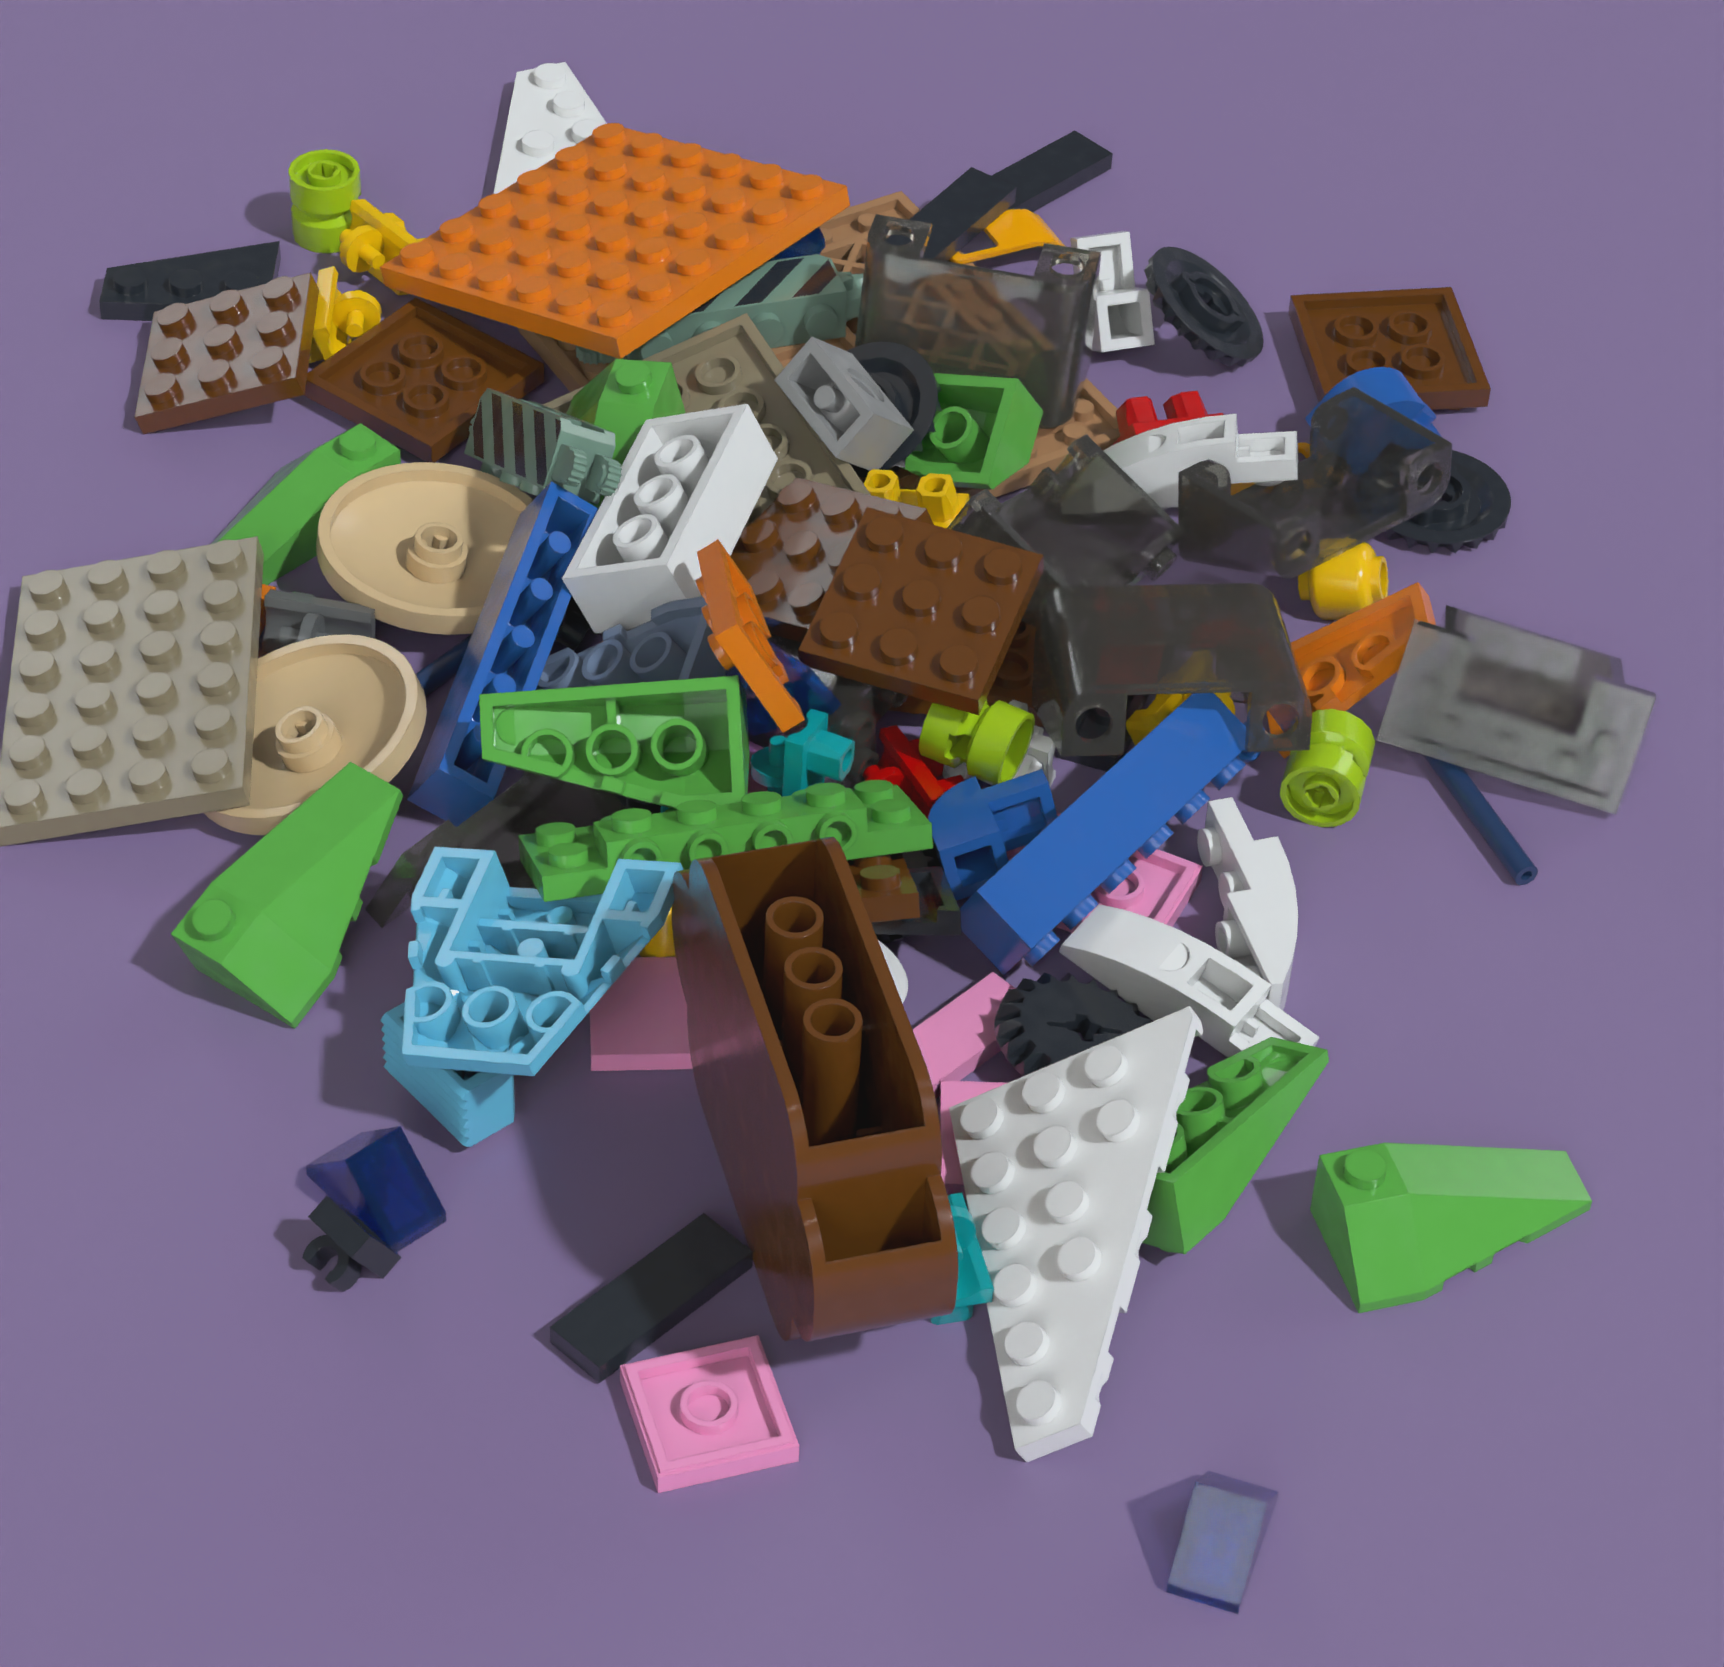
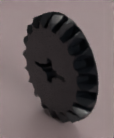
[1144,247,1264,367]
[847,341,942,483]
[1359,447,1511,554]
[994,972,1153,1076]

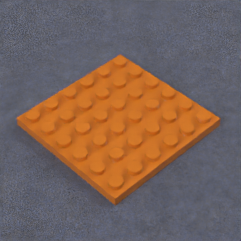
[380,123,850,359]

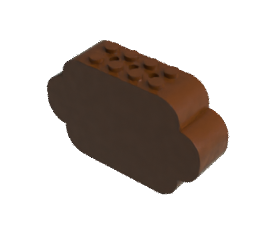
[672,837,958,1342]

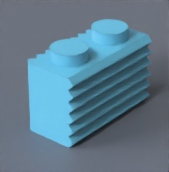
[380,1002,515,1147]

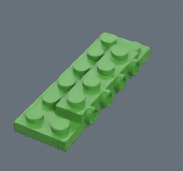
[518,780,933,902]

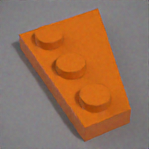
[695,539,805,733]
[1256,582,1439,759]

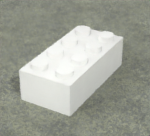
[562,404,778,634]

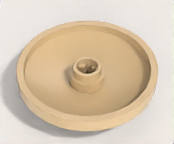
[316,462,533,635]
[204,634,427,835]

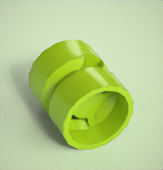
[288,149,361,254]
[919,699,1035,785]
[1280,709,1375,827]

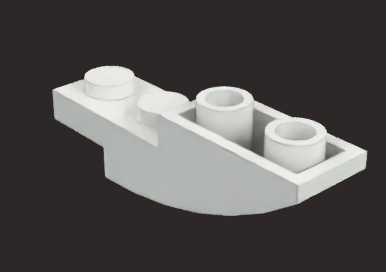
[1064,414,1298,516]
[1197,797,1298,1010]
[1059,904,1320,1058]

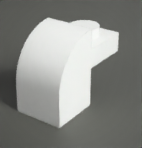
[1070,231,1155,352]

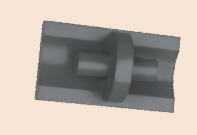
[262,589,376,653]

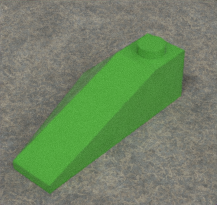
[567,359,685,508]
[901,373,1043,490]
[211,423,401,585]
[479,675,749,810]
[171,762,403,1029]
[1142,1037,1329,1255]
[1310,1142,1592,1313]

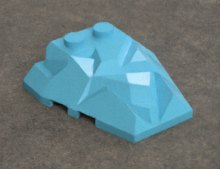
[402,847,683,1076]

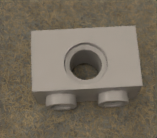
[774,337,914,471]

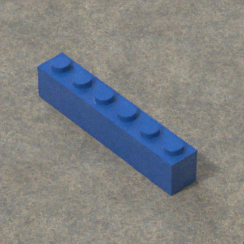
[407,481,599,830]
[960,684,1256,975]

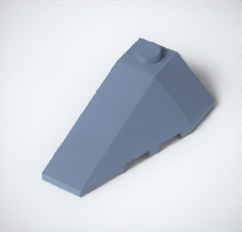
[536,596,740,690]

